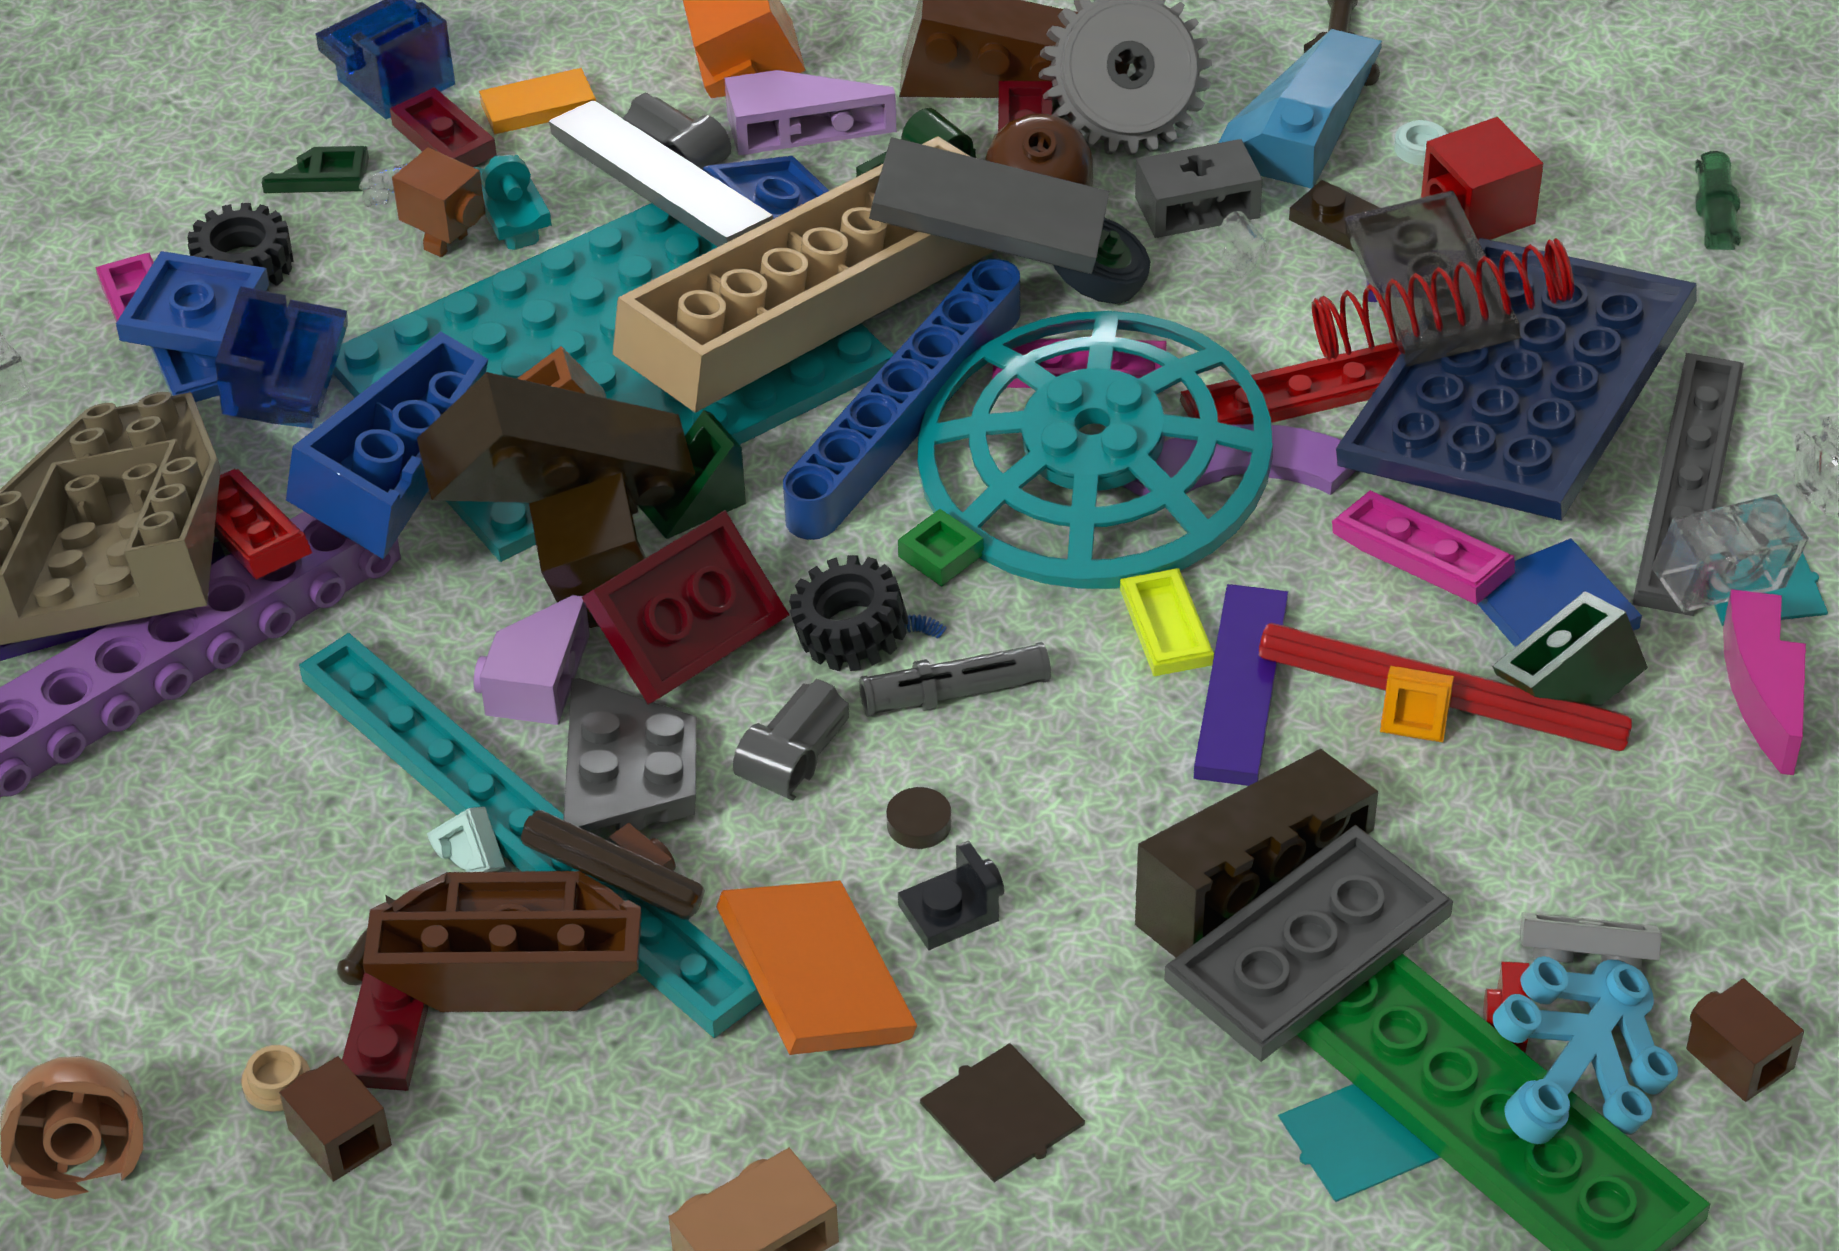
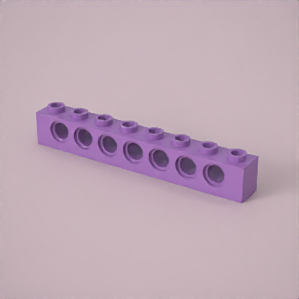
[0,511,401,798]

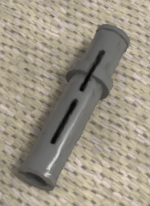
[859,642,1051,717]

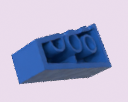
[286,331,488,560]

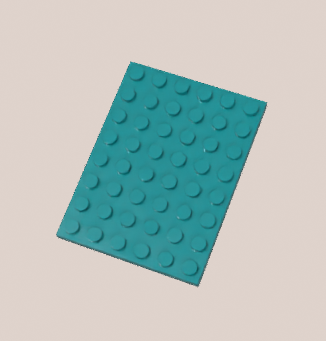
[323,203,894,562]

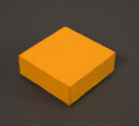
[1380,666,1454,743]

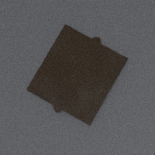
[920,1043,1085,1182]

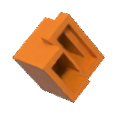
[683,0,806,98]

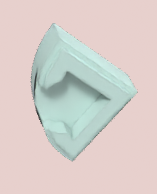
[427,807,506,872]

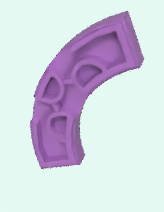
[1123,424,1356,496]

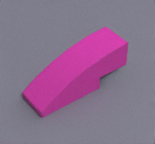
[1723,589,1806,775]

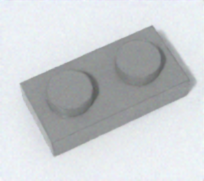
[1520,912,1662,969]

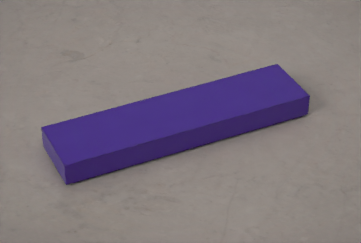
[1193,584,1288,786]

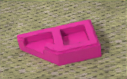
[95,252,154,322]

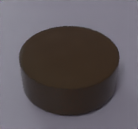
[886,787,951,849]

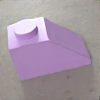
[474,595,590,725]

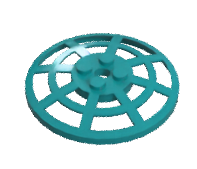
[917,311,1273,589]

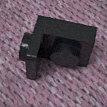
[898,841,1004,951]

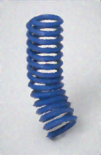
[905,614,947,638]

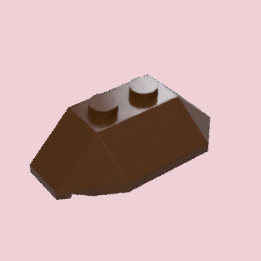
[363,871,642,1012]

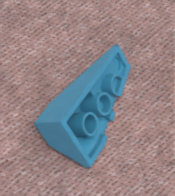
[1218,29,1382,188]

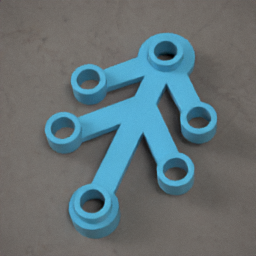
[1493,956,1678,1144]

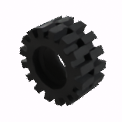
[187,203,294,292]
[789,555,908,671]

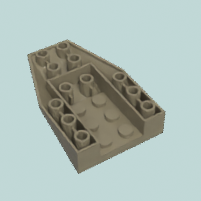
[0,392,220,645]

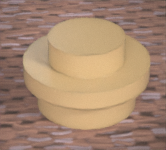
[241,1045,310,1112]

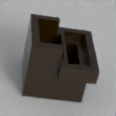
[529,472,646,628]

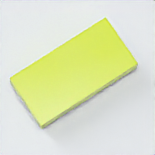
[1120,568,1214,676]

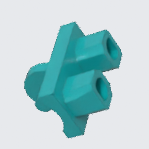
[473,155,552,250]

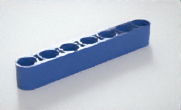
[783,259,1020,540]

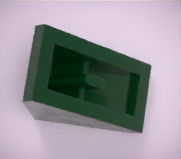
[638,410,746,539]

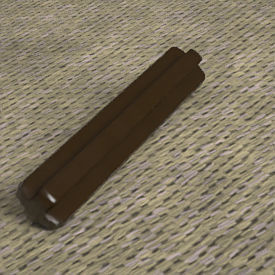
[521,810,705,920]

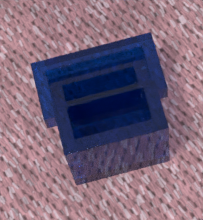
[315,0,455,120]
[215,286,348,428]

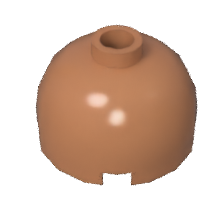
[0,1056,143,1199]

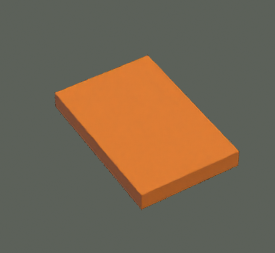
[716,880,917,1055]

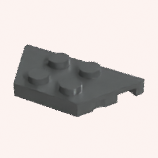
[563,678,697,832]

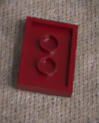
[581,510,790,705]

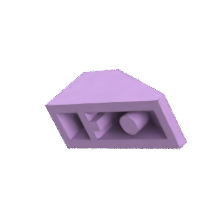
[724,70,897,156]

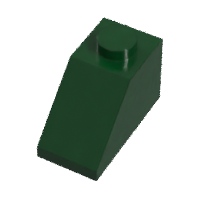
[1492,591,1648,705]

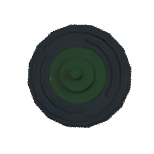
[1053,217,1151,304]

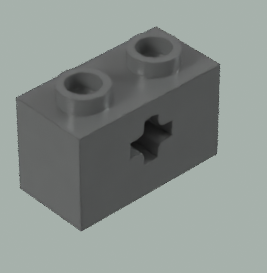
[1135,139,1263,238]

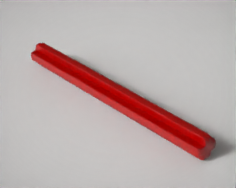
[1259,623,1632,751]

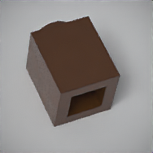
[1686,978,1804,1102]
[279,1056,392,1182]

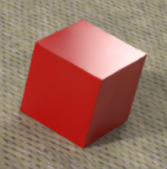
[1420,116,1544,249]

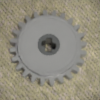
[1039,0,1212,155]

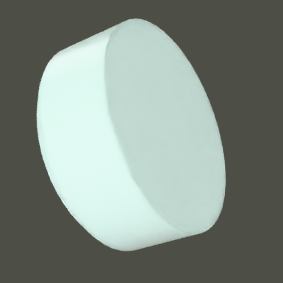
[1394,120,1448,166]

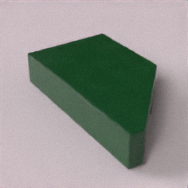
[262,146,369,193]

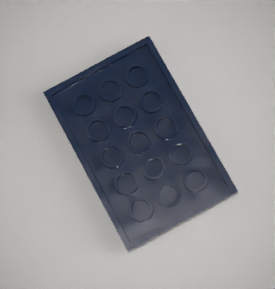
[1336,238,1697,521]

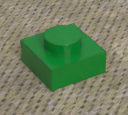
[898,509,984,587]

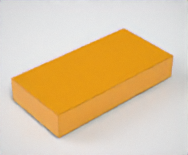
[479,68,596,135]

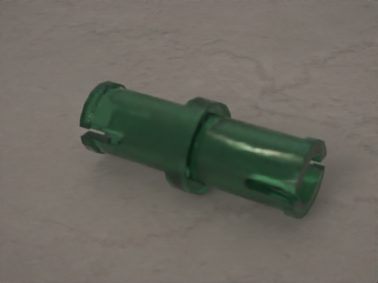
[1695,151,1741,250]

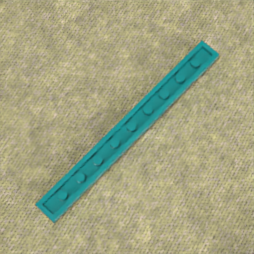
[299,632,763,1038]

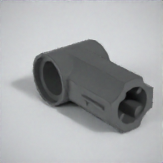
[623,92,732,170]
[733,678,849,801]

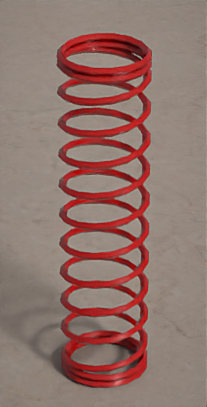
[1312,238,1574,361]

